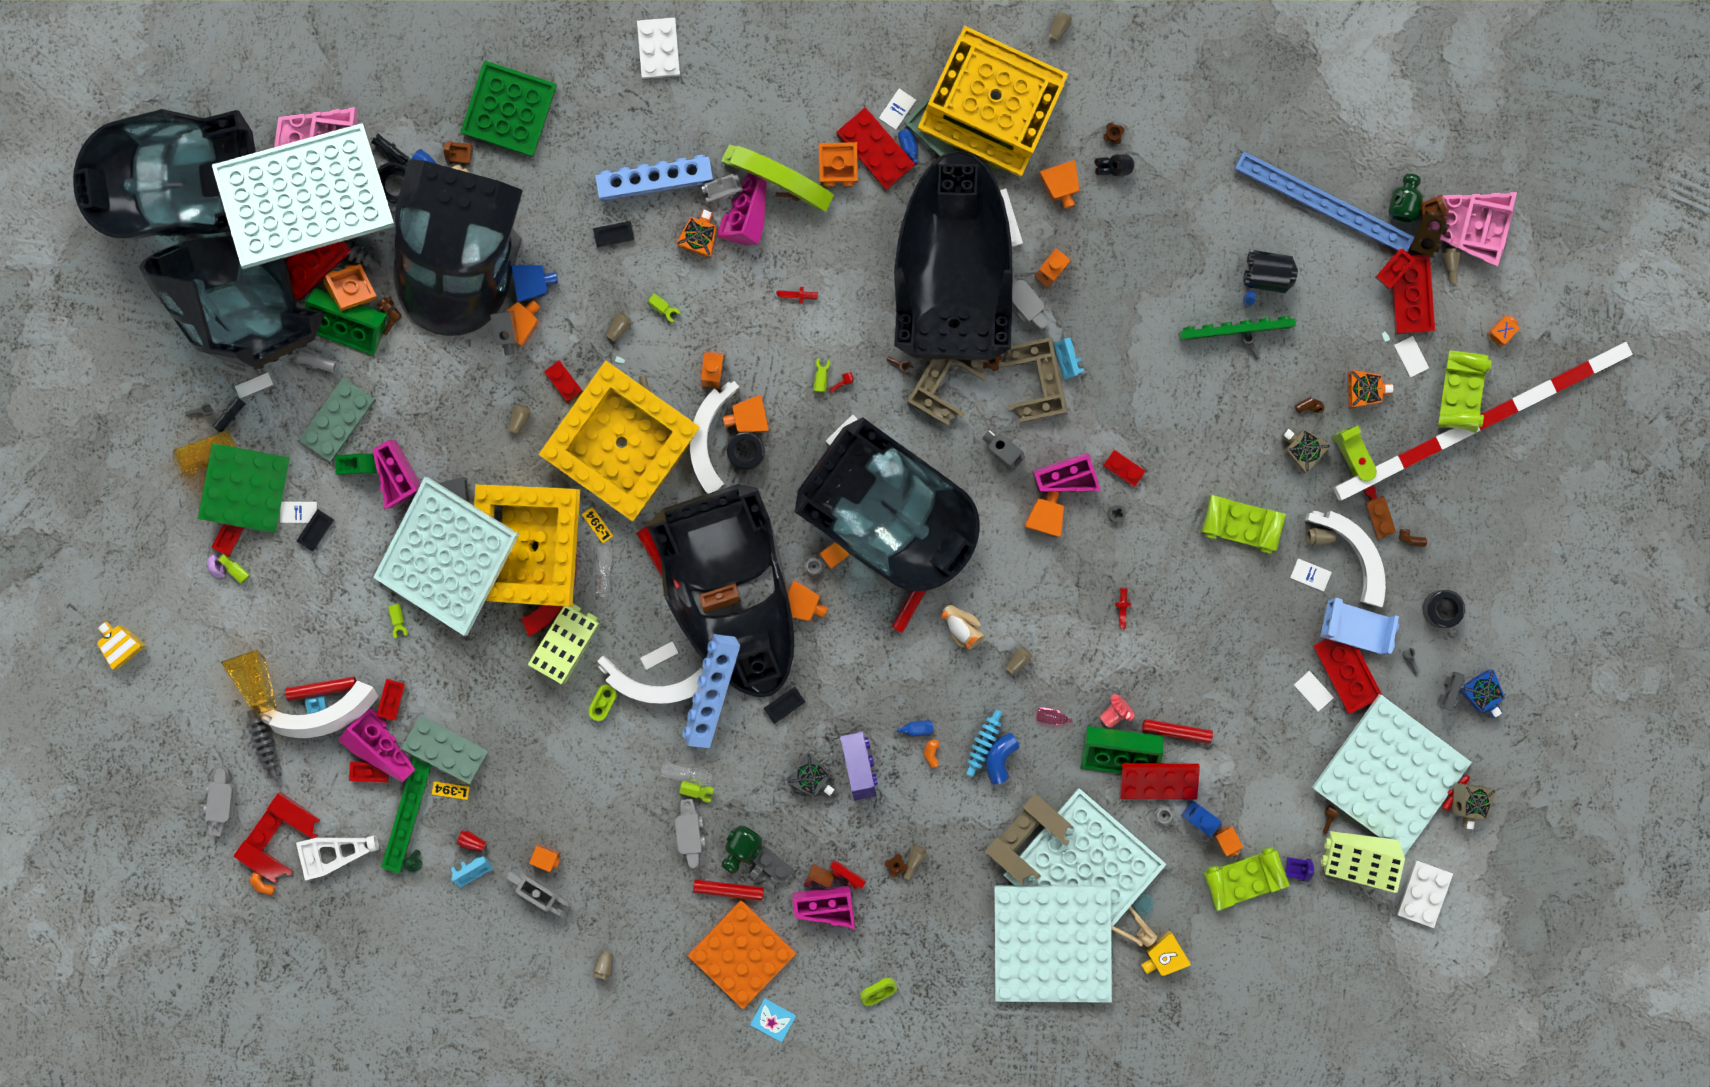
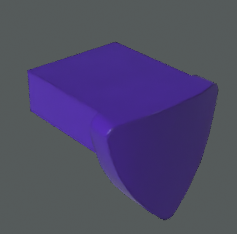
[1285,857,1314,882]

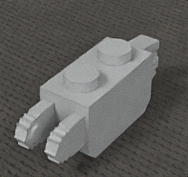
[1012,278,1048,330]
[203,767,237,836]
[675,799,706,868]
[506,871,571,917]

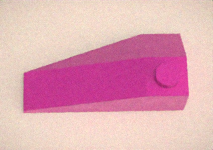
[717,173,767,245]
[339,708,415,783]

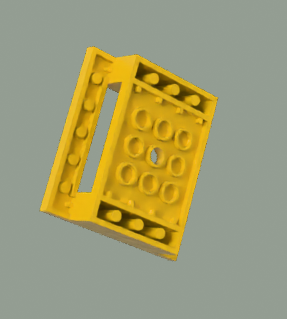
[917,25,1068,177]
[538,360,701,522]
[474,484,580,607]

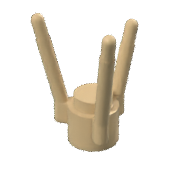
[1111,906,1157,947]

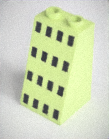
[528,604,600,684]
[1321,831,1405,893]

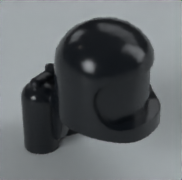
[1094,154,1135,176]

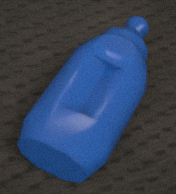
[898,128,918,164]
[1243,291,1256,308]
[897,720,933,737]

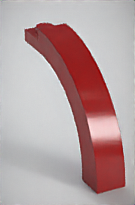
[521,553,578,636]

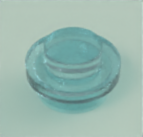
[1134,893,1154,913]

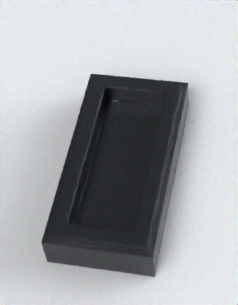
[593,221,635,248]
[297,509,335,552]
[763,686,806,724]

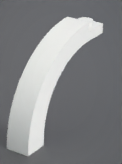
[690,381,740,494]
[1305,511,1386,607]
[598,655,703,704]
[257,681,378,738]

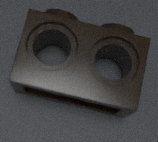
[1411,210,1449,257]

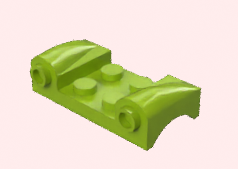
[1437,350,1492,433]
[1200,495,1286,554]
[1202,847,1290,911]

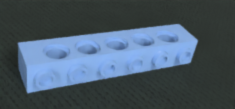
[595,155,713,201]
[683,634,740,748]

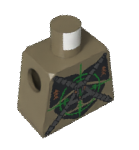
[1281,428,1331,474]
[1453,783,1496,829]

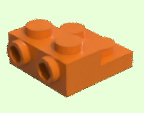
[819,142,858,187]
[324,264,377,312]

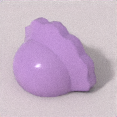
[207,555,225,578]

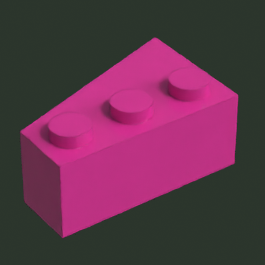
[373,440,421,509]
[1032,453,1101,491]
[792,886,855,929]

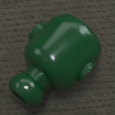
[1388,174,1423,223]
[721,825,762,874]

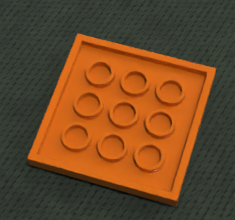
[688,899,796,1009]

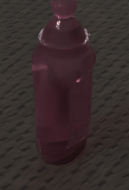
[1036,707,1073,725]

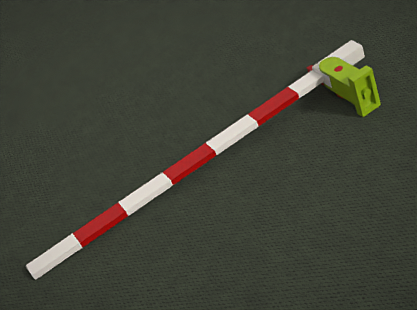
[1331,342,1633,500]

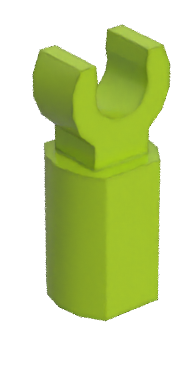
[647,293,681,323]
[813,358,830,393]
[218,554,251,584]
[387,604,408,639]
[679,780,714,803]

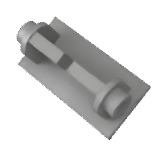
[701,174,743,203]

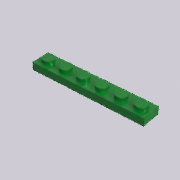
[1178,316,1296,341]
[381,757,432,873]

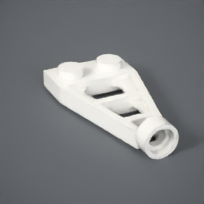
[296,835,379,880]

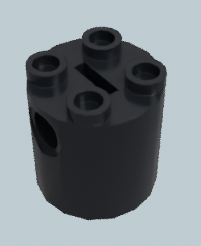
[1243,250,1298,294]

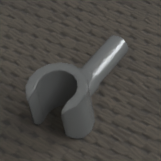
[1242,333,1260,360]
[185,403,212,416]
[1402,648,1419,674]

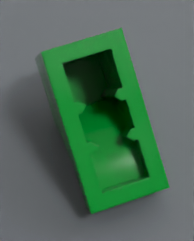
[335,453,377,475]

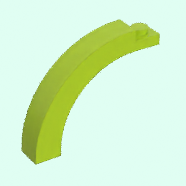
[721,144,834,212]

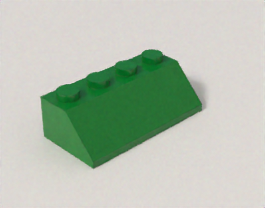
[305,288,387,356]
[1080,726,1163,774]

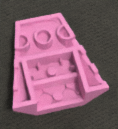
[274,107,358,148]
[1429,192,1517,267]

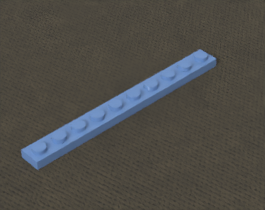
[1234,152,1415,252]

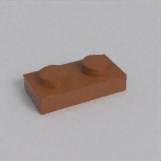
[1365,496,1396,539]
[699,583,741,613]

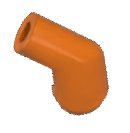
[923,739,940,769]
[249,872,275,896]

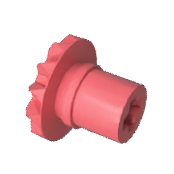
[1100,694,1135,728]

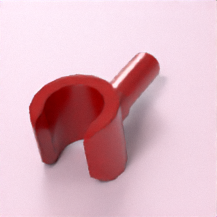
[830,372,854,392]

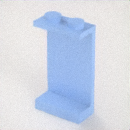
[1320,598,1399,655]

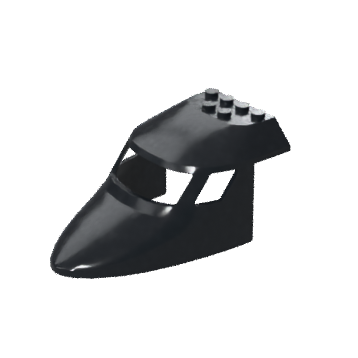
[647,484,794,697]

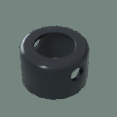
[377,162,406,203]
[726,431,765,471]
[1422,590,1465,628]

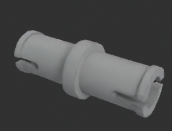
[297,351,337,373]

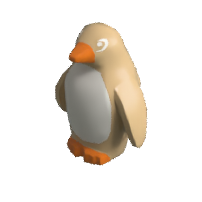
[941,605,986,650]

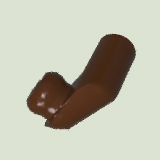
[1294,397,1325,413]
[1399,529,1427,547]

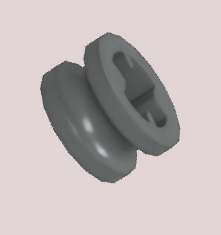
[1107,505,1126,523]

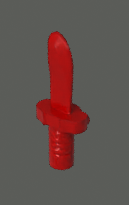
[776,287,818,304]
[1115,588,1131,630]
[1442,775,1470,812]

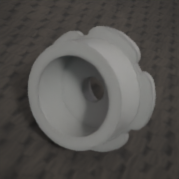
[804,557,823,576]
[1155,806,1174,825]

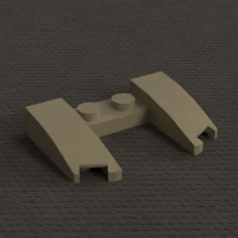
[1000,337,1068,422]
[907,359,988,426]
[985,793,1073,885]

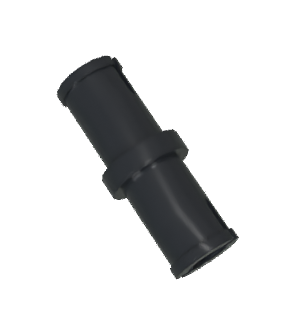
[371,133,409,166]
[212,396,246,434]

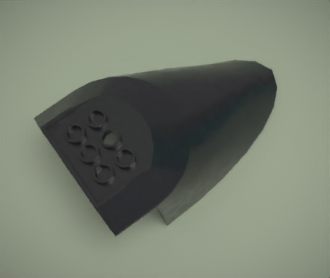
[894,150,1013,360]

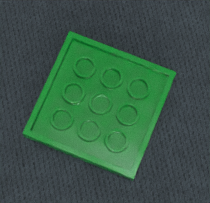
[460,60,557,157]
[197,443,290,533]

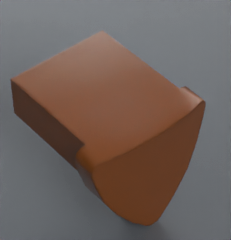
[444,141,472,164]
[1421,194,1449,217]
[803,864,834,888]

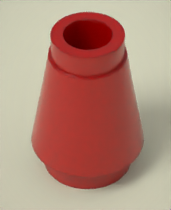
[456,830,486,852]

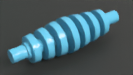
[966,709,1003,777]

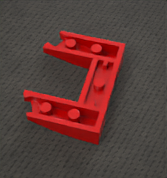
[233,792,320,883]

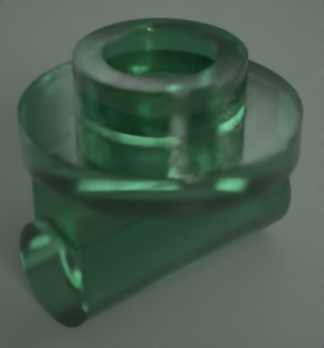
[403,849,423,872]

